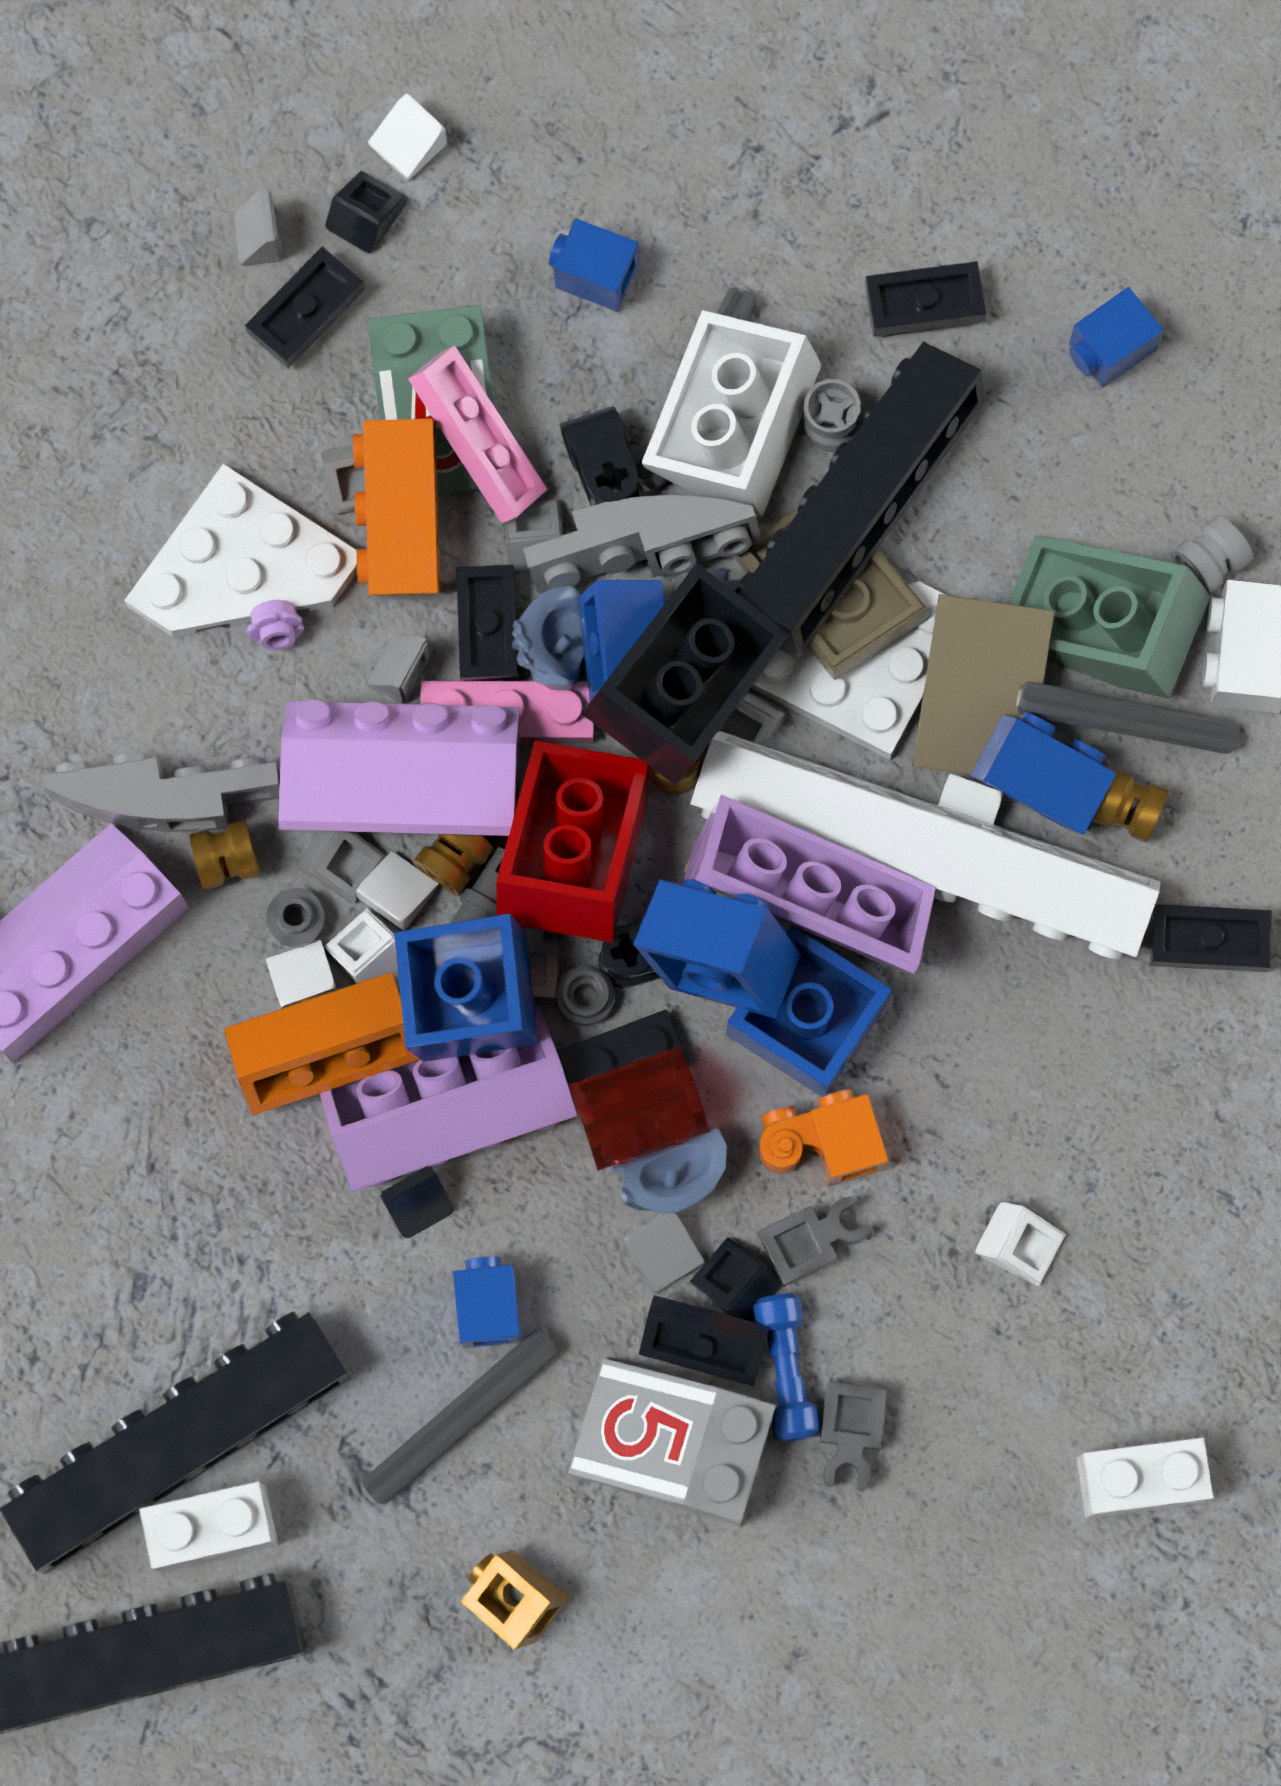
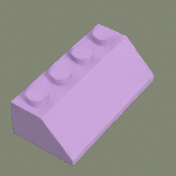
[278,700,520,836]
[684,795,936,974]
[0,823,189,1064]
[319,1005,577,1192]

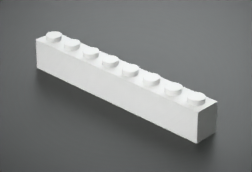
[690,731,1160,960]

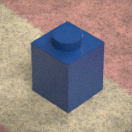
[548,218,639,312]
[1069,287,1163,387]
[453,1257,522,1349]

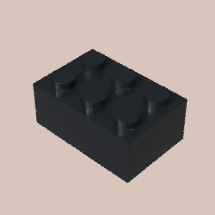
[582,563,790,785]

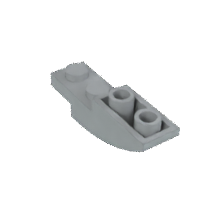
[522,495,763,594]
[41,753,280,832]

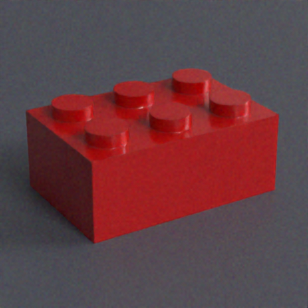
[496,740,649,943]

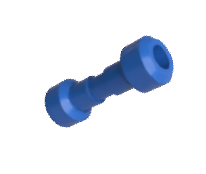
[753,1293,822,1442]

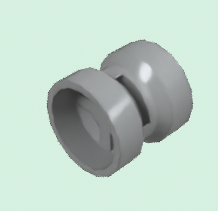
[804,379,861,452]
[1172,516,1254,595]

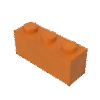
[353,419,441,595]
[223,972,420,1116]

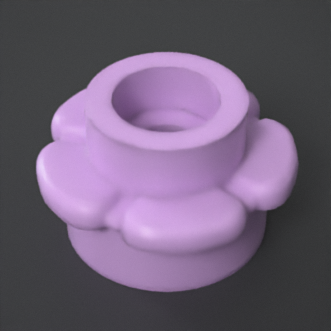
[247,600,304,650]

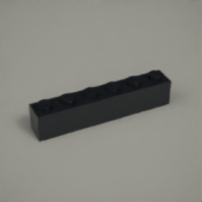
[735,341,985,659]
[0,1312,352,1574]
[0,1573,308,1734]

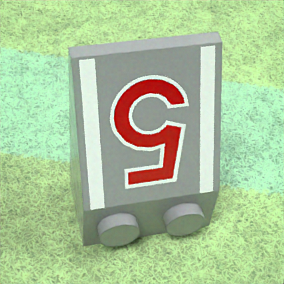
[568,1358,776,1527]

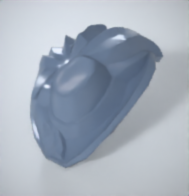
[512,585,585,690]
[612,1127,727,1213]

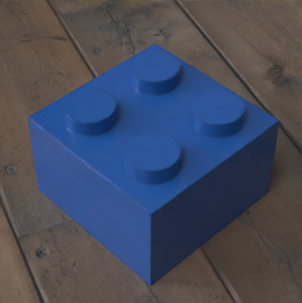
[633,879,801,1019]
[394,914,538,1062]
[726,925,892,1097]

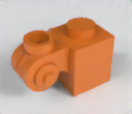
[759,1089,889,1186]

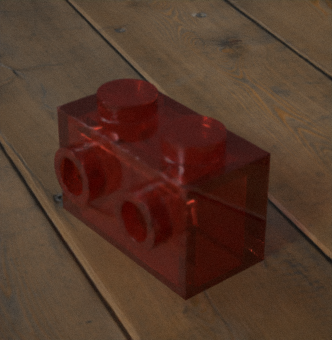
[568,1047,710,1171]

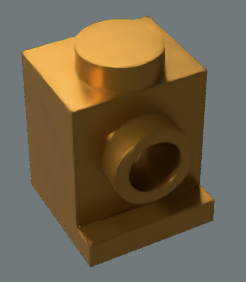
[461,1550,571,1649]

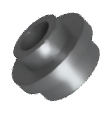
[266,889,325,947]
[556,966,615,1026]

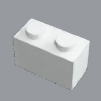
[1202,580,1281,714]
[1076,1438,1213,1518]
[139,1481,278,1572]

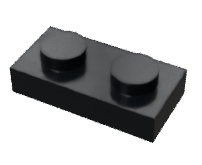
[245,246,365,369]
[865,261,986,337]
[456,565,518,681]
[1150,904,1272,972]
[557,1009,688,1108]
[638,1295,769,1386]

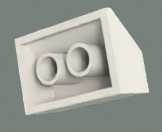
[642,310,822,517]

